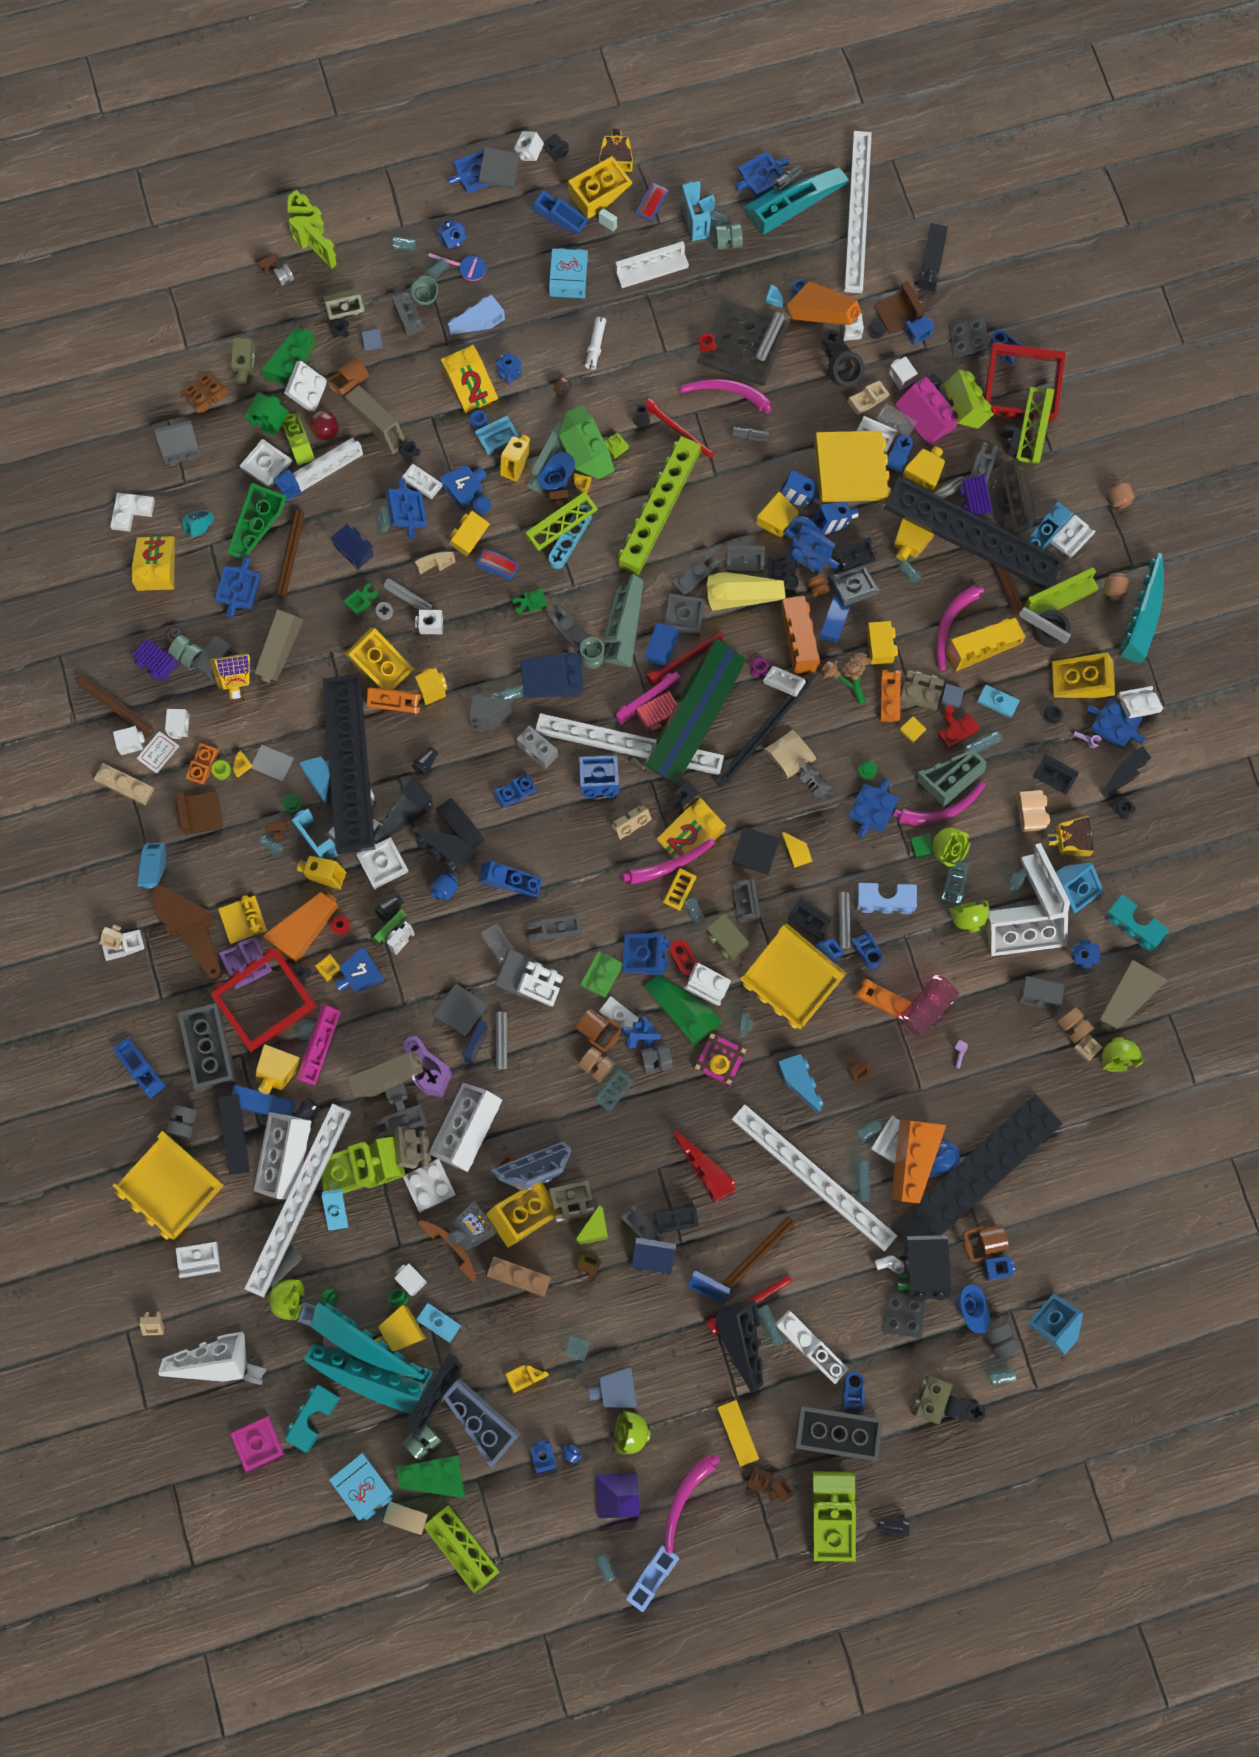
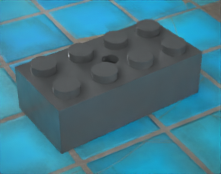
[178,1003,237,1092]
[794,1406,883,1461]

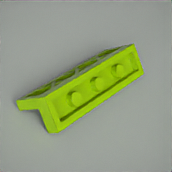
[1015,387,1054,464]
[524,492,598,551]
[1024,567,1099,615]
[424,1505,499,1593]

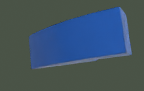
[531,190,589,234]
[819,592,851,645]
[113,1037,166,1099]
[232,1085,295,1116]

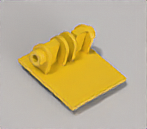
[218,895,267,944]

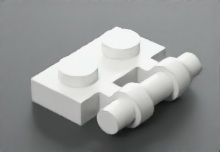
[516,961,563,1007]

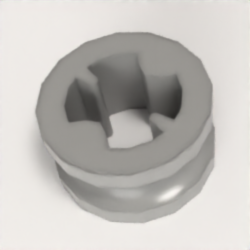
[376,602,393,620]

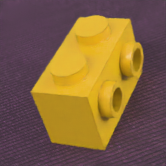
[449,511,490,557]
[866,621,898,664]
[415,668,447,705]

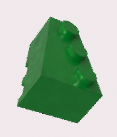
[261,328,316,387]
[396,1455,466,1498]

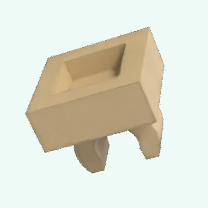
[99,924,123,951]
[1074,1034,1102,1062]
[139,1311,164,1336]

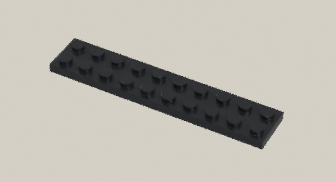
[883,477,1064,590]
[323,673,376,855]
[891,1094,1063,1242]

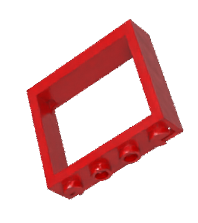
[984,343,1066,423]
[211,948,318,1052]

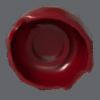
[309,410,339,440]

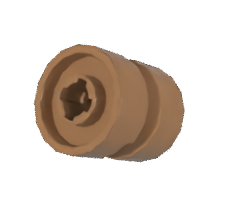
[1057,1007,1094,1044]
[578,1046,615,1083]

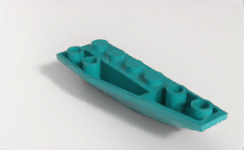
[743,168,849,235]
[1119,553,1164,664]
[311,1302,425,1380]
[304,1344,433,1414]

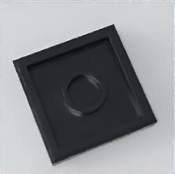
[732,827,780,875]

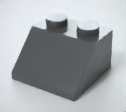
[154,421,202,465]
[470,695,512,732]

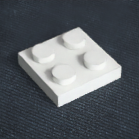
[284,361,328,413]
[240,439,292,489]
[357,837,409,889]
[403,1159,456,1213]

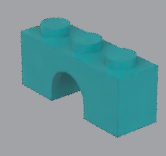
[1105,894,1169,951]
[285,1385,341,1453]

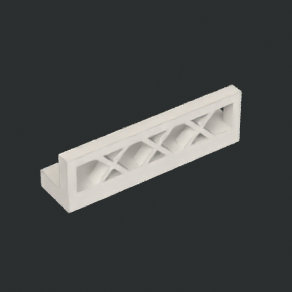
[616,241,689,288]
[292,438,363,492]
[1020,843,1070,920]

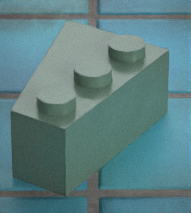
[917,749,986,807]

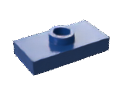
[687,1271,731,1305]

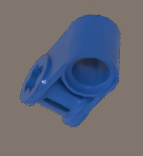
[989,329,1022,364]
[886,435,913,473]
[850,930,882,970]
[842,1371,865,1412]

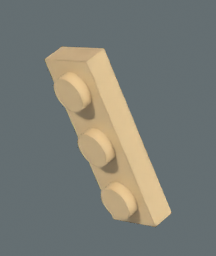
[94,763,154,805]

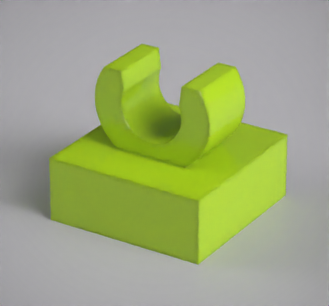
[605,432,629,459]

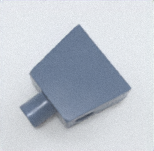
[589,1368,637,1408]

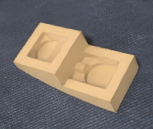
[847,380,890,415]
[415,552,455,574]
[383,1501,428,1535]

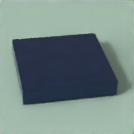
[463,1020,489,1065]
[632,1238,676,1274]

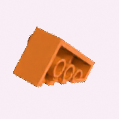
[781,596,820,675]
[891,1119,946,1203]

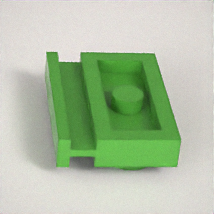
[372,909,407,944]
[580,951,623,999]

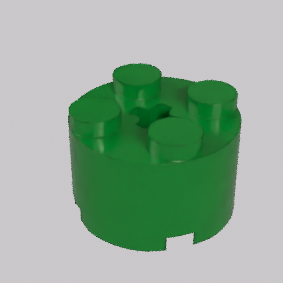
[245,392,289,435]

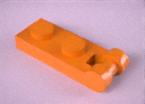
[880,670,901,722]
[367,687,421,713]
[855,978,912,1021]

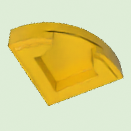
[573,473,592,494]
[233,750,253,777]

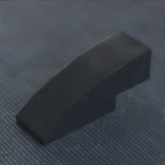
[1102,746,1151,797]
[436,798,484,849]

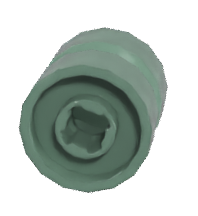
[715,223,743,250]
[168,635,203,670]
[580,637,604,669]
[402,1424,441,1461]

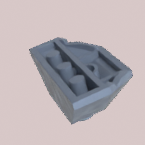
[491,1142,571,1190]

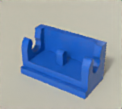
[644,623,679,667]

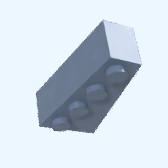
[443,1379,521,1468]

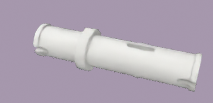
[585,317,606,370]

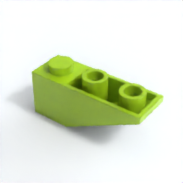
[282,412,315,466]

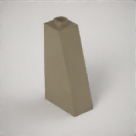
[345,385,406,454]
[255,609,304,683]
[1096,960,1167,1032]
[348,1053,423,1097]

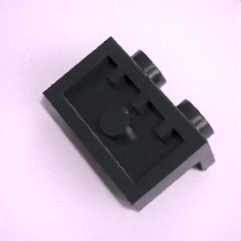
[768,553,799,593]

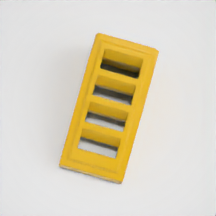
[663,868,697,911]

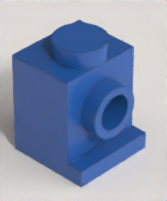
[904,316,934,345]
[273,469,301,502]
[983,1256,1015,1281]
[530,1440,557,1473]

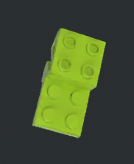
[287,190,337,269]
[321,1137,406,1194]
[813,1471,856,1562]

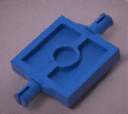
[447,149,490,194]
[735,151,789,198]
[385,478,427,538]
[784,523,840,575]
[215,557,262,618]
[1086,698,1145,749]
[848,779,899,838]

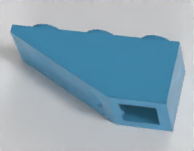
[1027,502,1074,549]
[137,843,167,888]
[777,1054,823,1113]

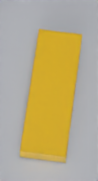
[717,1400,759,1467]

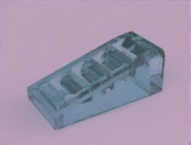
[942,861,970,903]
[594,1068,635,1112]

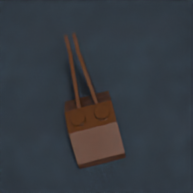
[151,884,222,980]

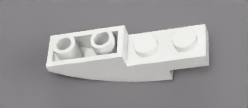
[775,1310,849,1384]

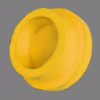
[710,1055,729,1075]

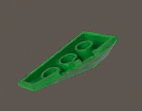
[227,483,287,559]
[643,975,722,1047]

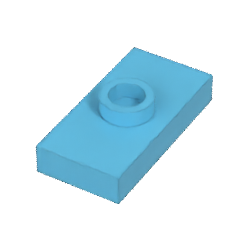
[977,685,1020,718]
[322,1189,349,1231]
[417,1303,461,1343]

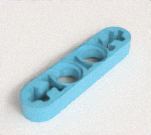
[549,505,592,569]

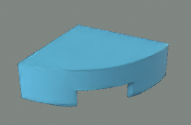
[697,194,715,215]
[765,285,783,308]

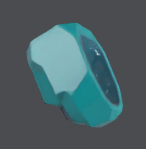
[181,510,214,538]

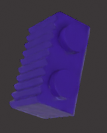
[960,475,992,516]
[132,638,178,682]

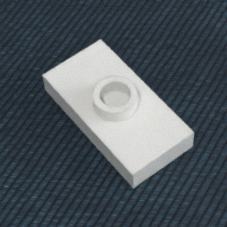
[402,464,442,500]
[763,666,805,697]
[599,997,639,1027]

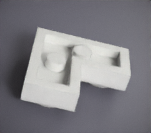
[110,493,155,532]

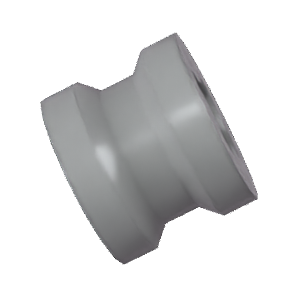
[273,263,294,286]
[243,1363,267,1385]

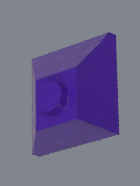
[596,1472,640,1518]

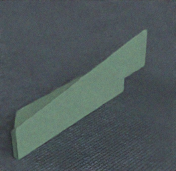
[527,422,566,493]
[603,574,643,667]

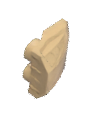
[764,730,817,779]

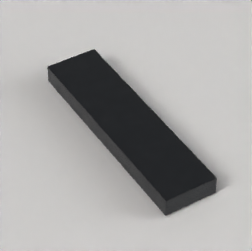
[918,223,948,292]
[218,1093,250,1175]
[405,1354,463,1435]

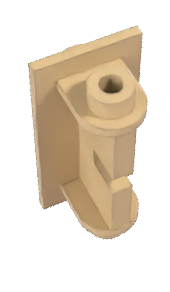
[611,805,652,840]

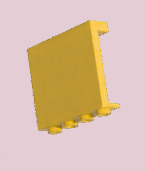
[814,431,891,506]
[740,924,847,1029]
[112,1131,224,1240]

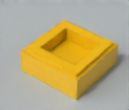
[899,716,926,743]
[315,954,341,982]

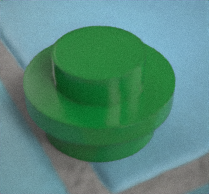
[858,760,877,779]
[283,794,302,813]
[320,1289,339,1306]
[389,1289,409,1309]

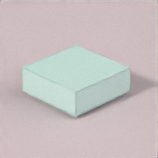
[599,208,617,232]

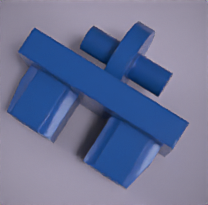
[621,1016,662,1048]

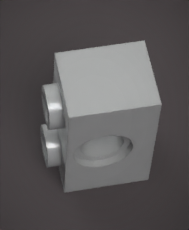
[516,726,558,770]

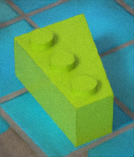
[944,370,994,429]

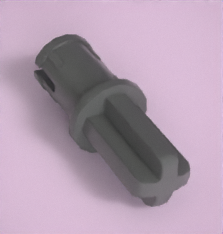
[772,165,803,191]
[732,426,769,442]

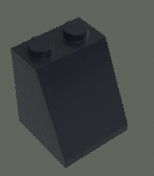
[903,1235,951,1301]

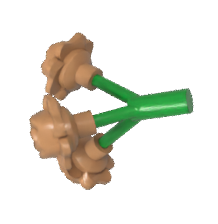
[821,653,871,704]

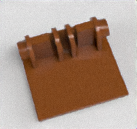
[180,372,228,414]

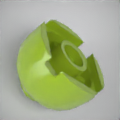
[932,827,970,867]
[950,900,990,933]
[1102,1037,1143,1072]
[267,1279,304,1320]
[614,1411,650,1454]

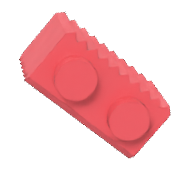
[636,692,676,733]

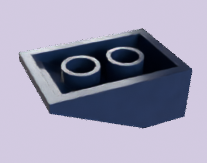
[520,653,583,698]

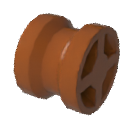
[807,575,830,597]

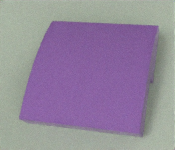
[218,936,272,989]

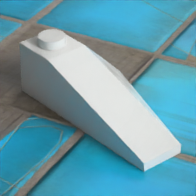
[158,1332,247,1381]

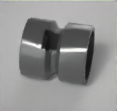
[641,1044,673,1075]
[165,1105,198,1139]
[985,1323,1021,1360]

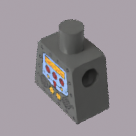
[448,1201,497,1250]

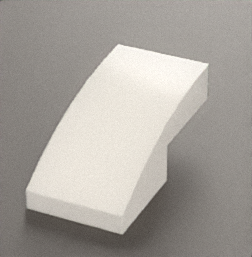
[102,930,144,961]

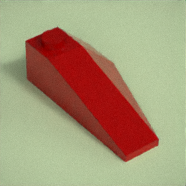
[673,1131,736,1203]

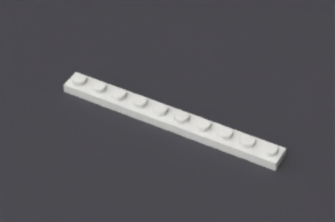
[844,131,872,293]
[535,713,724,775]
[245,1104,351,1298]
[732,1105,897,1252]

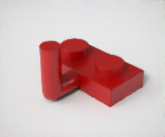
[938,705,980,750]

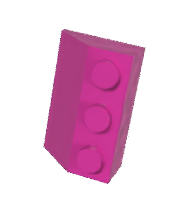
[895,376,958,446]

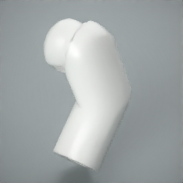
[874,1255,905,1274]

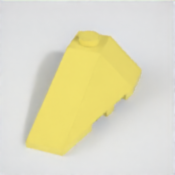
[707,572,786,611]

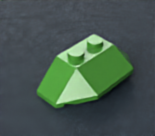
[558,405,615,479]

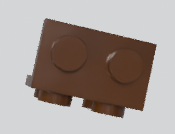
[874,281,925,333]
[174,791,223,835]

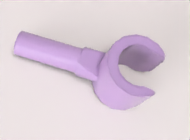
[1074,731,1101,748]
[954,1040,968,1069]

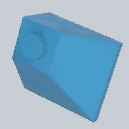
[299,757,331,804]
[1056,862,1104,914]
[1028,1293,1083,1354]

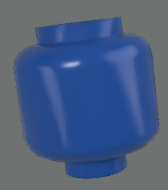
[430,872,458,901]

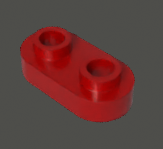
[670,940,698,977]

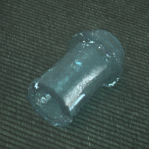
[393,237,416,252]
[426,258,450,280]
[899,560,922,584]
[258,834,284,856]
[684,897,705,923]
[856,1119,883,1142]
[989,1368,1017,1387]
[595,1553,616,1583]

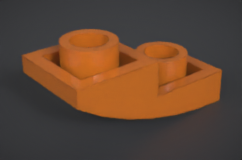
[186,743,219,785]

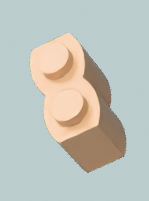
[1017,790,1050,832]

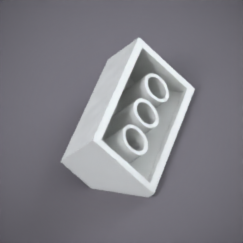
[986,904,1068,956]
[429,1083,502,1172]
[254,1112,311,1199]

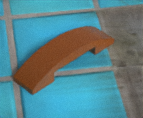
[418,1221,477,1283]

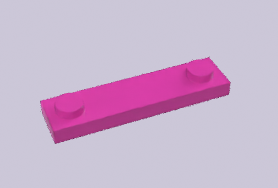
[616,672,680,725]
[296,1004,341,1086]

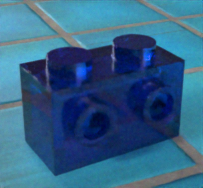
[331,524,374,570]

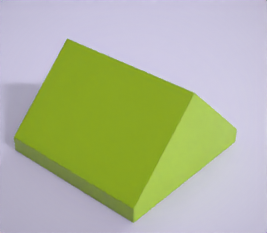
[576,1205,608,1245]

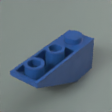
[478,861,542,897]

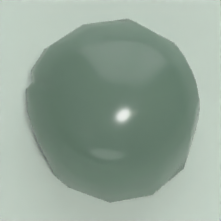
[410,276,438,306]

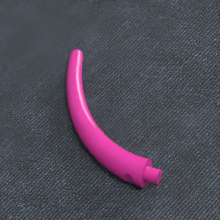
[679,379,772,413]
[936,585,984,671]
[893,781,985,825]
[620,838,715,885]
[665,1454,721,1554]

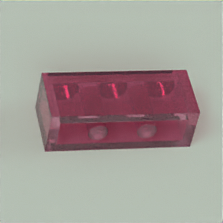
[899,975,960,1036]

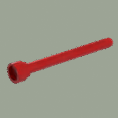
[644,398,714,459]
[646,632,724,687]
[706,1276,792,1336]

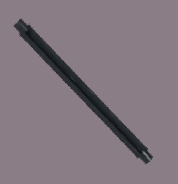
[716,671,816,788]

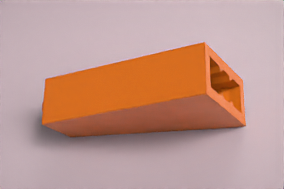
[787,281,862,325]
[263,892,339,963]

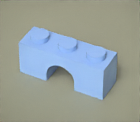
[857,883,917,914]
[626,1545,680,1612]

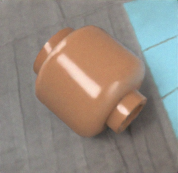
[1107,480,1135,509]
[1104,573,1129,601]

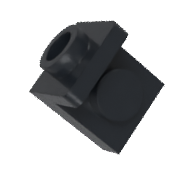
[543,133,569,161]
[1000,425,1022,456]

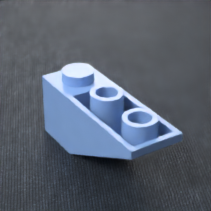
[448,295,505,335]

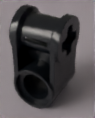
[822,329,850,366]
[944,1395,986,1422]

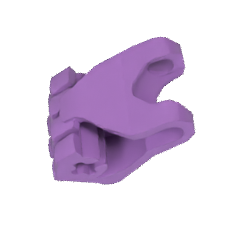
[404,1036,452,1097]

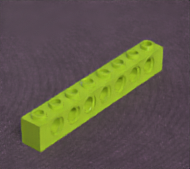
[617,436,701,576]

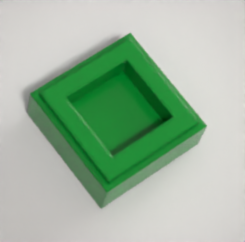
[910,834,934,858]

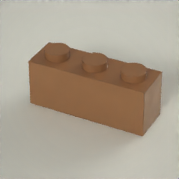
[487,1257,552,1298]

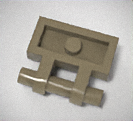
[900,670,945,710]
[394,1126,431,1170]
[549,1181,595,1223]

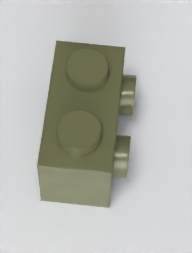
[324,288,365,320]
[706,914,749,961]
[912,1376,953,1424]

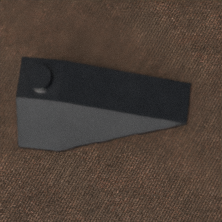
[374,778,433,845]
[715,1300,763,1393]

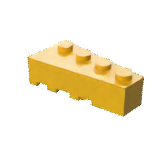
[946,618,1025,672]

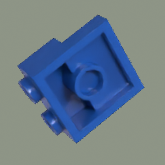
[579,755,619,799]
[622,933,670,975]

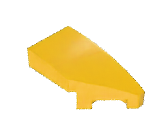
[781,832,812,868]
[504,1365,549,1393]

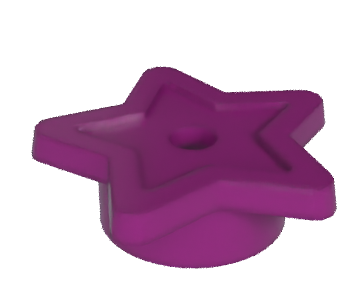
[748,655,772,677]

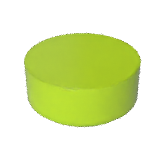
[211,760,231,780]

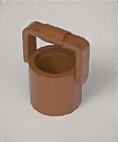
[327,358,369,395]
[576,1008,622,1053]
[962,1224,1009,1262]

